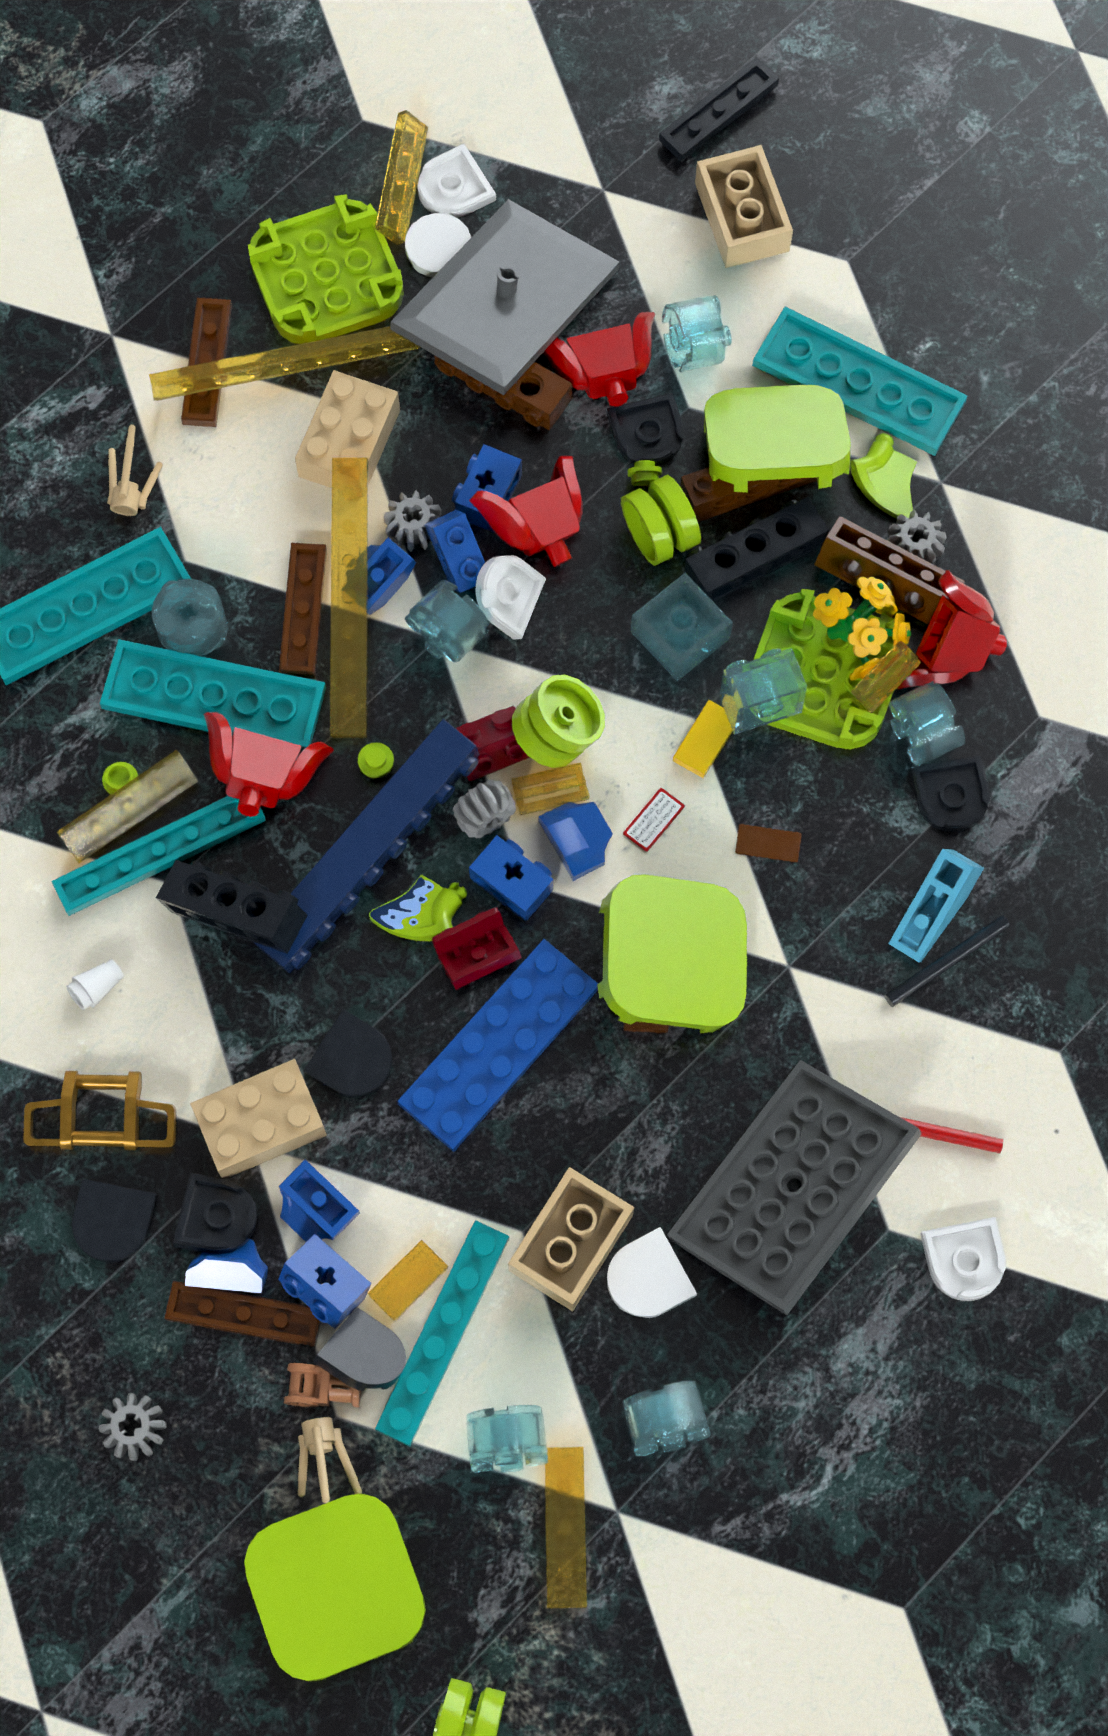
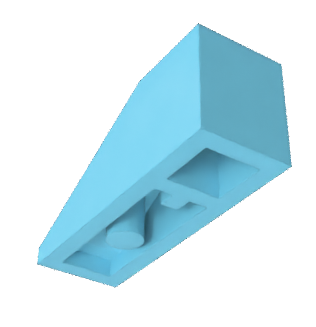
[888,849,984,962]

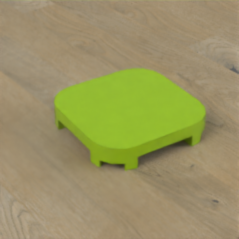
[248,194,404,345]
[704,385,851,492]
[744,589,907,749]
[597,874,747,1033]
[244,1493,426,1682]

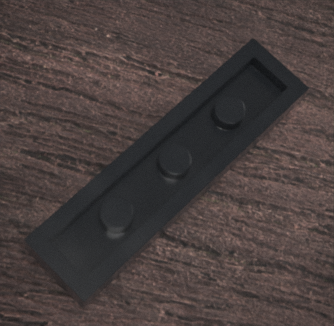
[659,57,779,162]

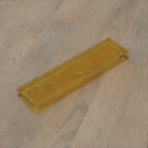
[375,110,428,245]
[57,750,198,863]
[545,1447,587,1609]

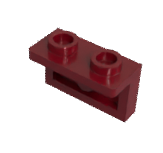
[455,705,530,781]
[432,907,521,990]

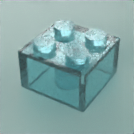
[631,572,733,681]
[719,648,807,735]

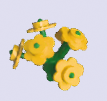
[813,577,911,682]

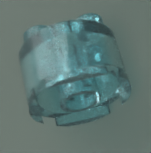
[662,295,732,372]
[152,579,228,657]
[405,580,490,663]
[889,681,965,766]
[622,1381,711,1457]
[466,1405,549,1473]

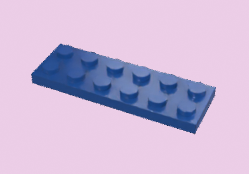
[397,939,598,1152]

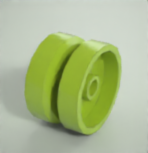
[621,474,701,566]
[512,674,605,768]
[433,1678,506,1736]

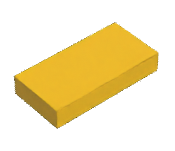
[673,700,740,779]

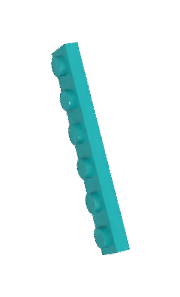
[51,796,266,916]
[375,1220,510,1447]

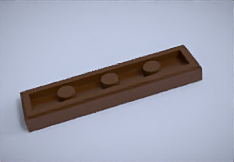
[181,297,232,427]
[279,543,327,679]
[165,1281,321,1348]

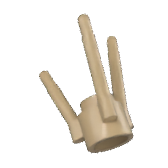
[107,425,163,516]
[298,1417,362,1503]

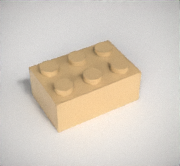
[695,145,793,268]
[295,370,400,499]
[190,1059,327,1179]
[508,1167,634,1311]

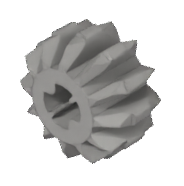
[383,490,441,552]
[887,509,946,565]
[453,779,516,838]
[99,1393,167,1461]

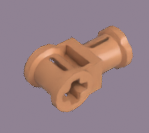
[284,1363,362,1408]

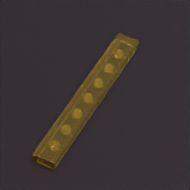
[149,326,420,401]
[330,458,368,738]

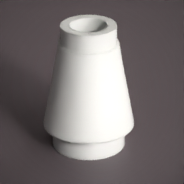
[66,959,124,1010]

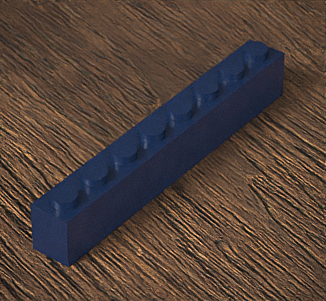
[254,719,480,974]

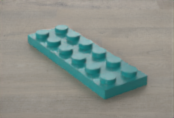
[752,306,968,456]
[0,526,195,685]
[100,639,326,751]

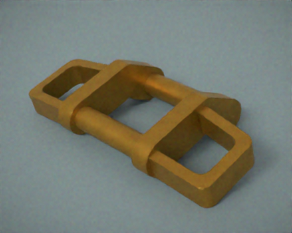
[24,1071,176,1150]

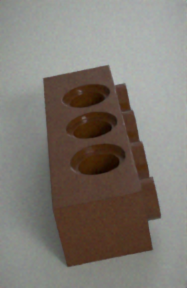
[434,355,572,431]
[680,467,817,522]
[814,516,965,625]

